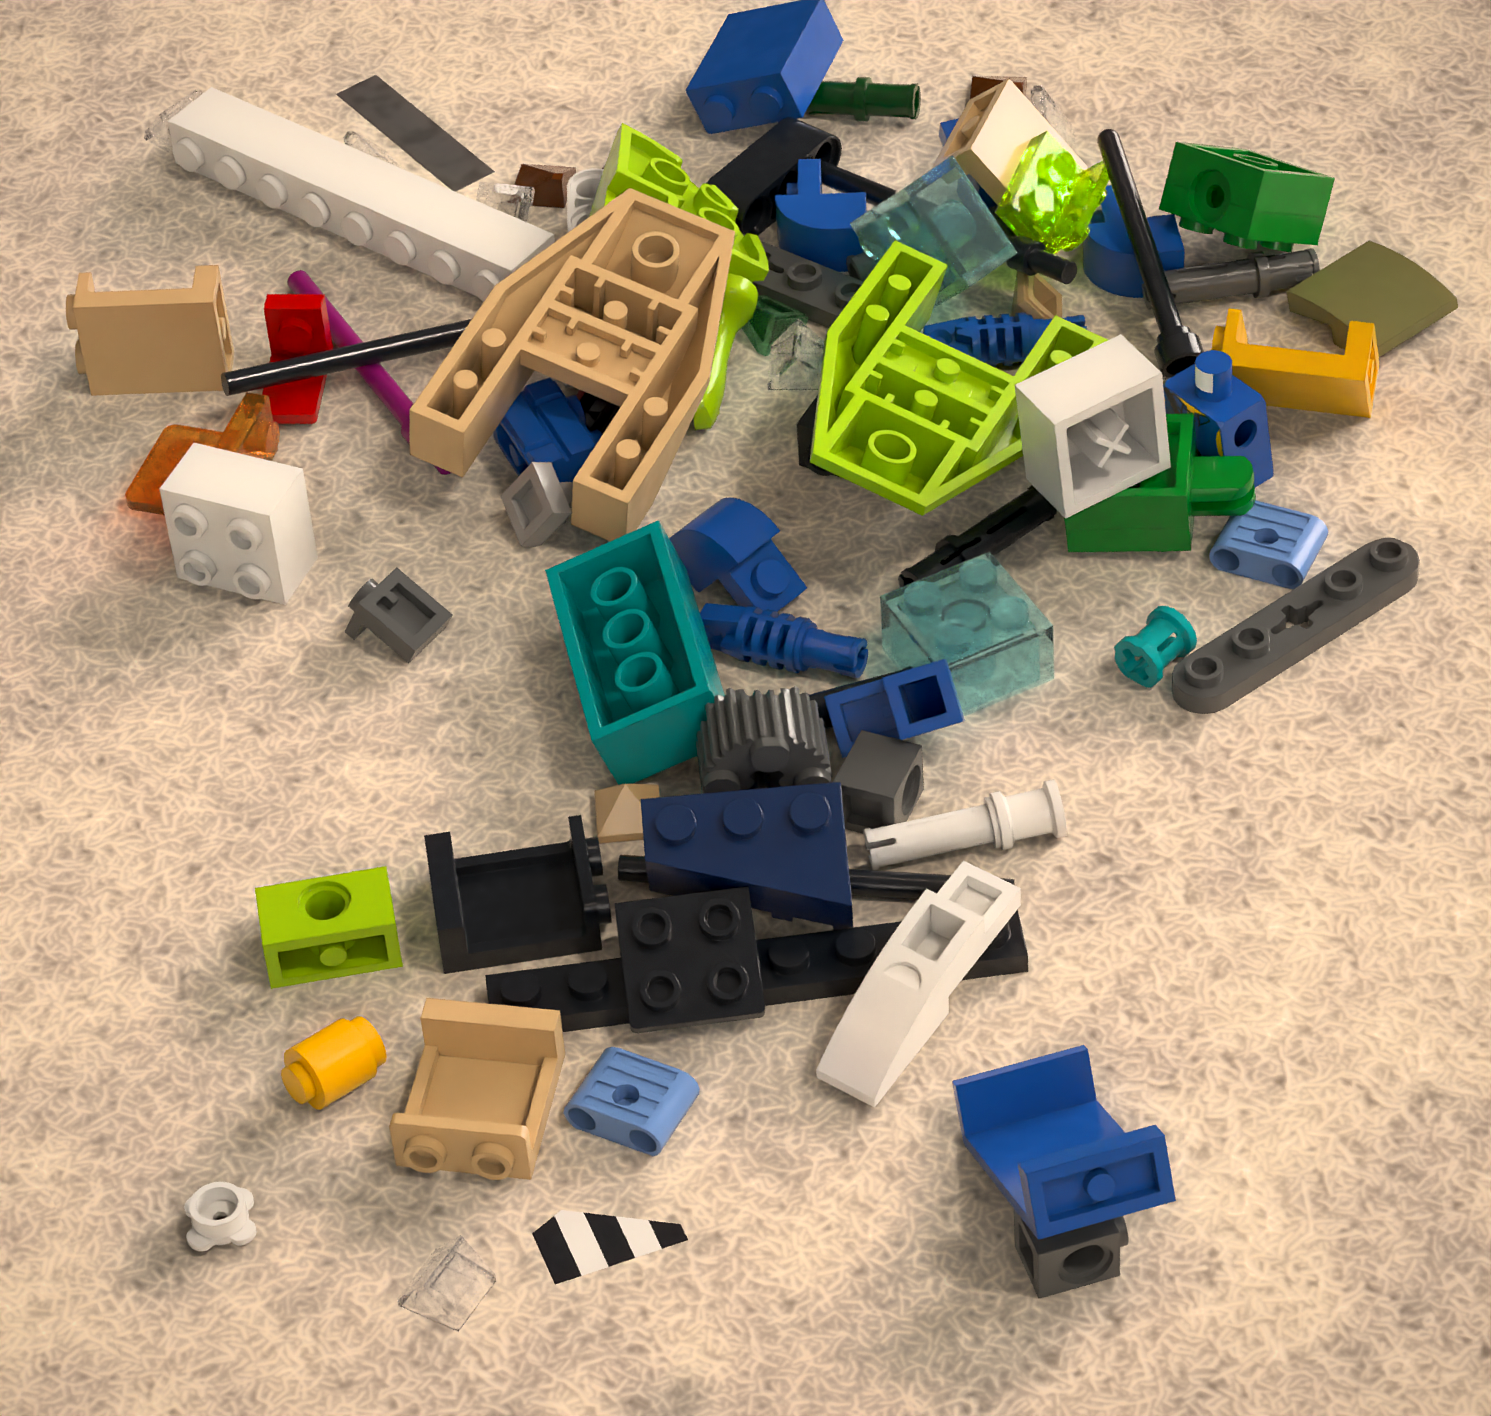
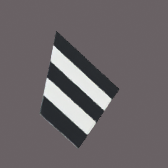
[532,1209,688,1285]

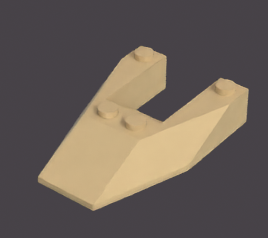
[410,188,735,541]

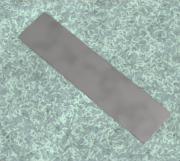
[336,75,495,192]

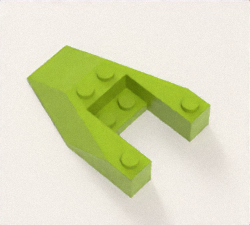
[810,240,1108,516]

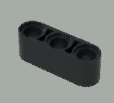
[706,117,842,236]

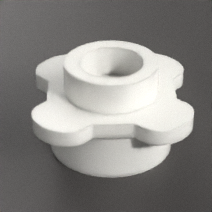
[184,1182,257,1251]

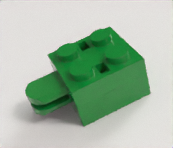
[1159,142,1335,252]
[1064,413,1256,552]

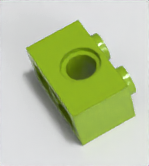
[255,866,403,989]

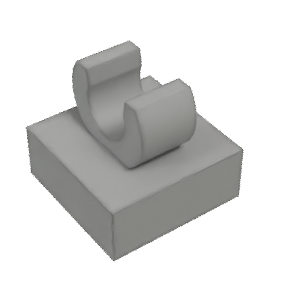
[500,462,573,547]

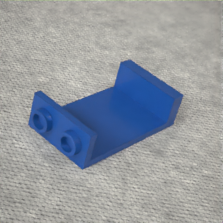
[952,1045,1176,1240]

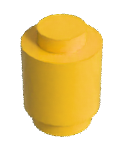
[281,1016,387,1110]

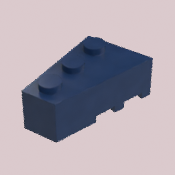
[640,782,853,930]

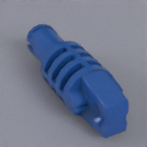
[923,312,1087,367]
[700,603,868,679]

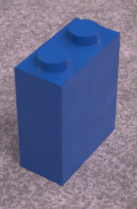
[685,0,844,134]

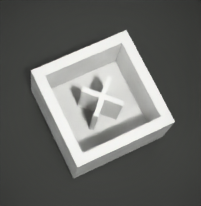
[1015,334,1171,519]
[159,443,318,605]

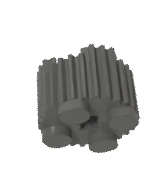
[696,686,832,794]

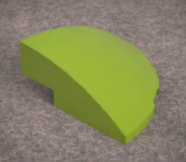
[589,123,769,282]

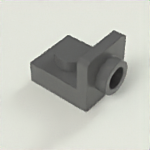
[345,567,453,663]

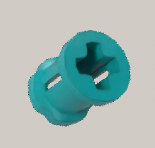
[1114,606,1197,688]

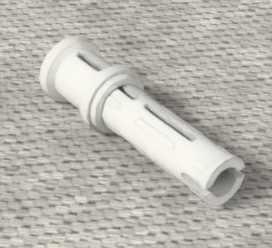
[863,779,1067,870]

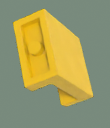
[1211,308,1380,418]

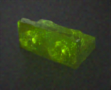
[995,131,1109,254]

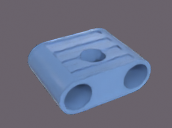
[1209,500,1328,590]
[564,1047,700,1156]

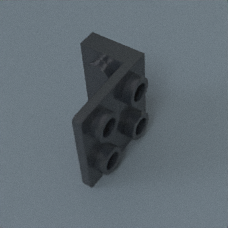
[614,886,765,1033]

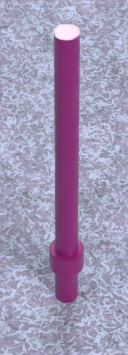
[287,270,451,475]

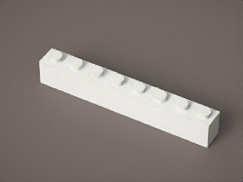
[168,87,555,302]

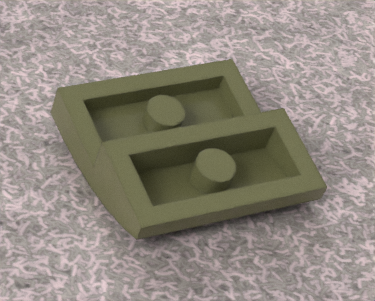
[1286,240,1458,357]

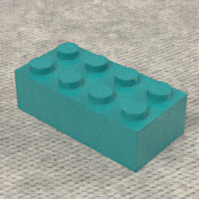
[545,520,725,785]

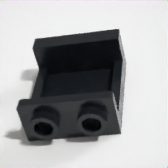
[424,815,612,974]

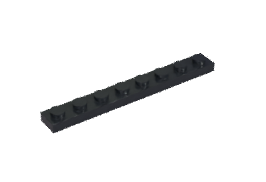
[485,909,1028,1032]

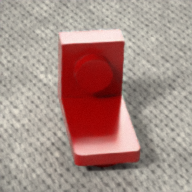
[258,294,333,424]

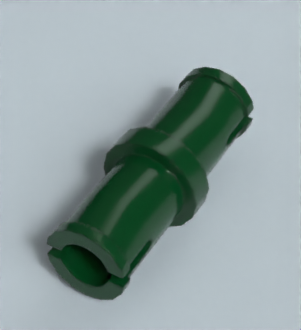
[807,77,921,122]

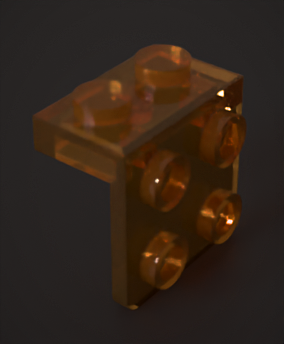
[125,392,280,515]

